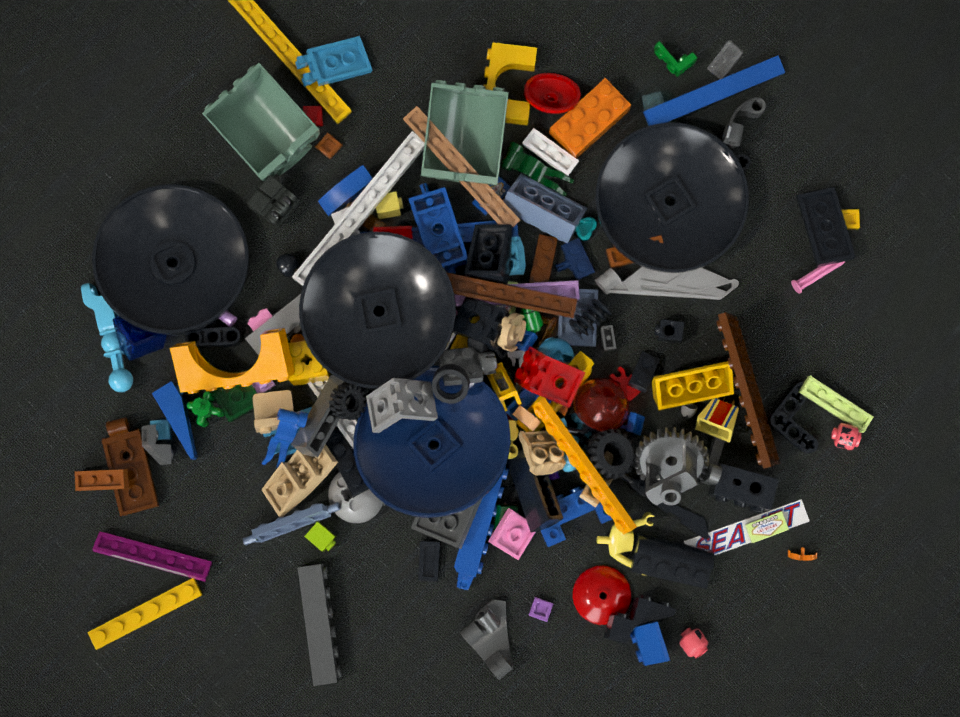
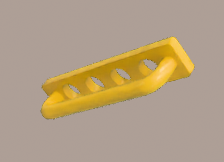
[517,351,594,432]

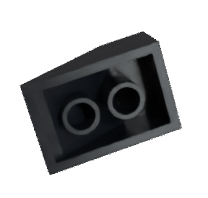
[464,224,512,284]

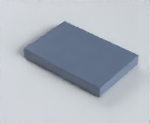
[558,289,598,347]

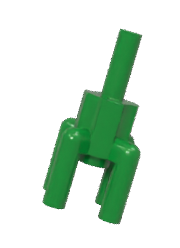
[187,391,224,427]

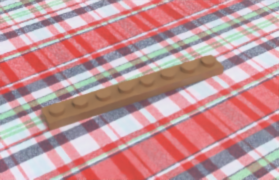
[403,106,520,228]

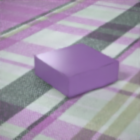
[529,597,553,622]

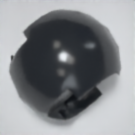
[276,253,300,277]

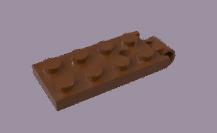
[102,417,159,517]

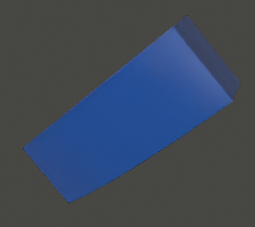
[318,165,373,217]

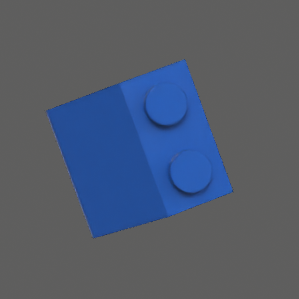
[630,621,670,666]

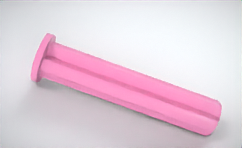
[791,261,845,294]

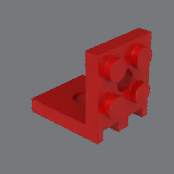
[514,346,586,408]

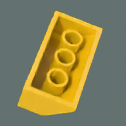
[652,361,734,410]

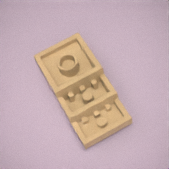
[262,444,338,517]

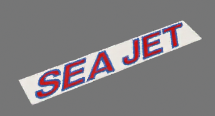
[684,500,809,555]

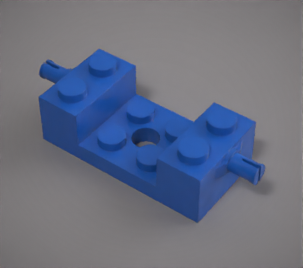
[409,183,468,274]

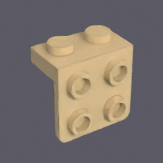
[253,390,294,434]

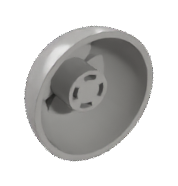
[328,472,383,523]

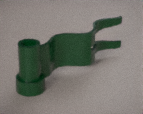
[500,142,574,196]

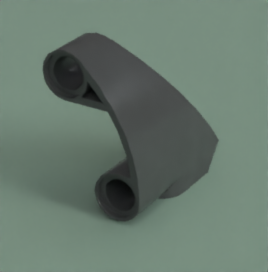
[721,97,766,150]
[460,599,513,680]

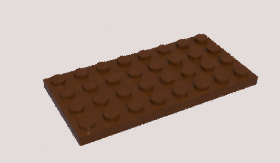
[716,312,781,469]

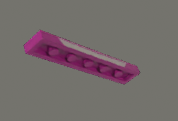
[93,531,212,582]

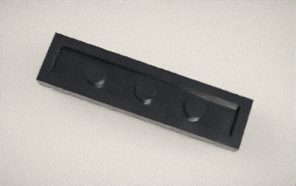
[326,425,369,497]

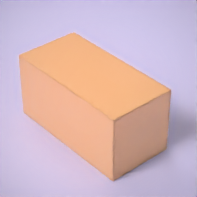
[512,405,541,431]

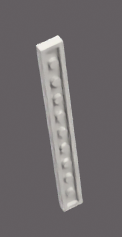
[292,132,425,286]

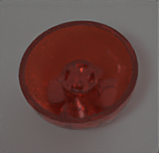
[573,378,629,431]

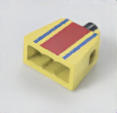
[695,397,739,443]

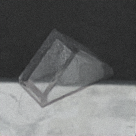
[707,40,744,79]

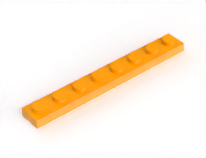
[532,397,637,534]

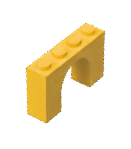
[483,42,537,126]

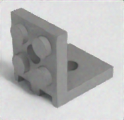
[366,378,438,433]

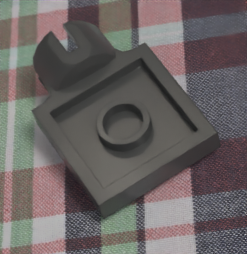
[438,347,497,386]

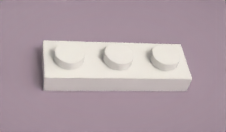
[522,128,579,176]

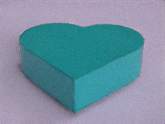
[576,217,597,241]

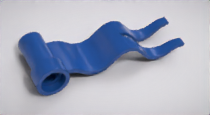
[261,408,308,468]

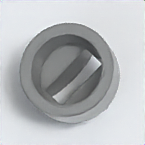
[681,403,698,418]

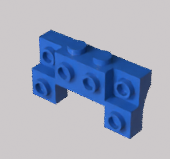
[540,486,612,547]

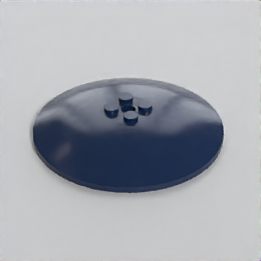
[353,365,511,518]

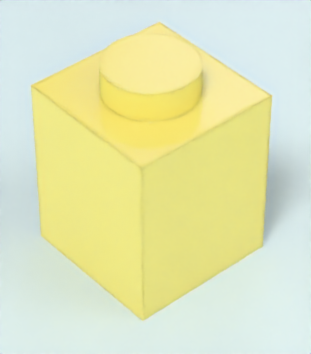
[376,192,403,219]

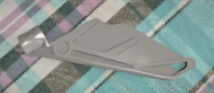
[595,267,739,300]

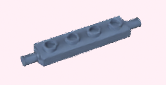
[243,502,341,546]

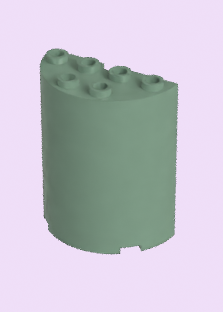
[202,63,320,181]
[421,80,509,185]

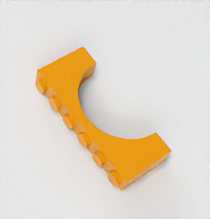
[170,328,295,394]

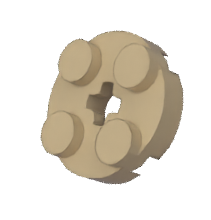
[497,313,526,352]

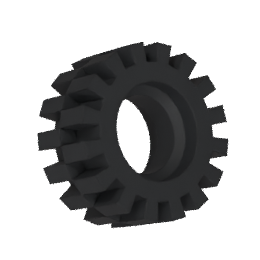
[329,384,366,420]

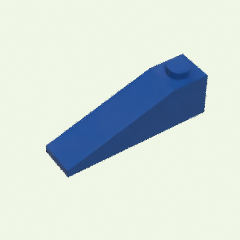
[152,381,198,460]

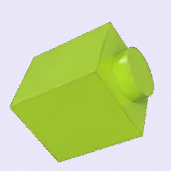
[304,522,337,552]

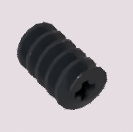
[568,299,612,339]

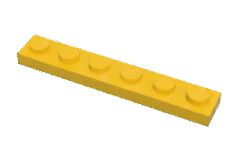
[88,578,203,650]

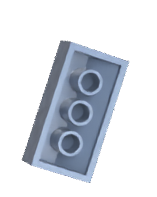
[504,174,587,244]

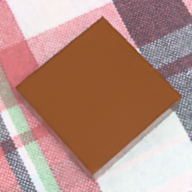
[315,132,342,160]

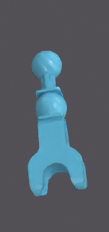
[81,283,133,392]

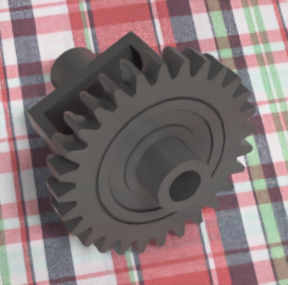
[634,427,709,505]

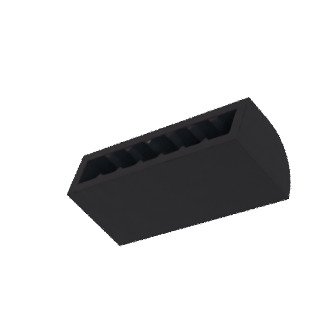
[507,449,563,532]

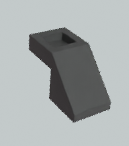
[142,425,173,465]

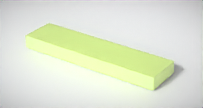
[799,376,873,433]

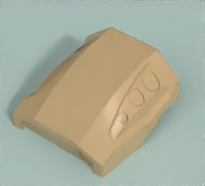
[519,431,566,476]

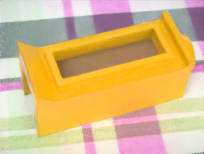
[486,362,522,411]

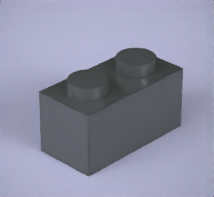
[600,325,616,352]

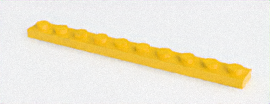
[228,0,352,124]

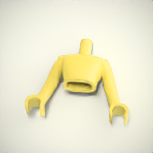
[597,512,654,576]

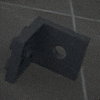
[453,297,510,361]

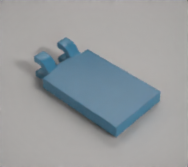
[295,36,372,87]

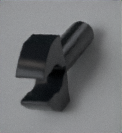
[565,424,597,444]

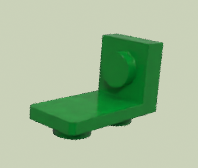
[654,41,697,77]

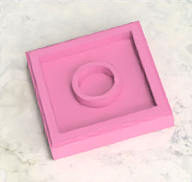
[488,508,535,560]

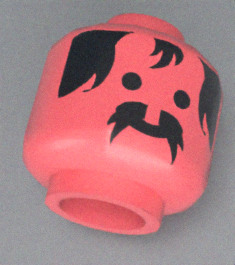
[831,423,862,450]
[679,628,709,658]

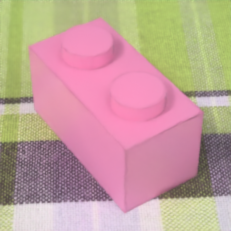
[248,309,272,331]

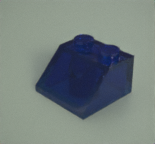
[113,317,166,361]

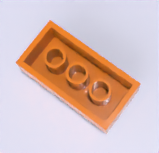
[549,78,631,159]

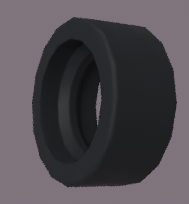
[432,364,470,404]

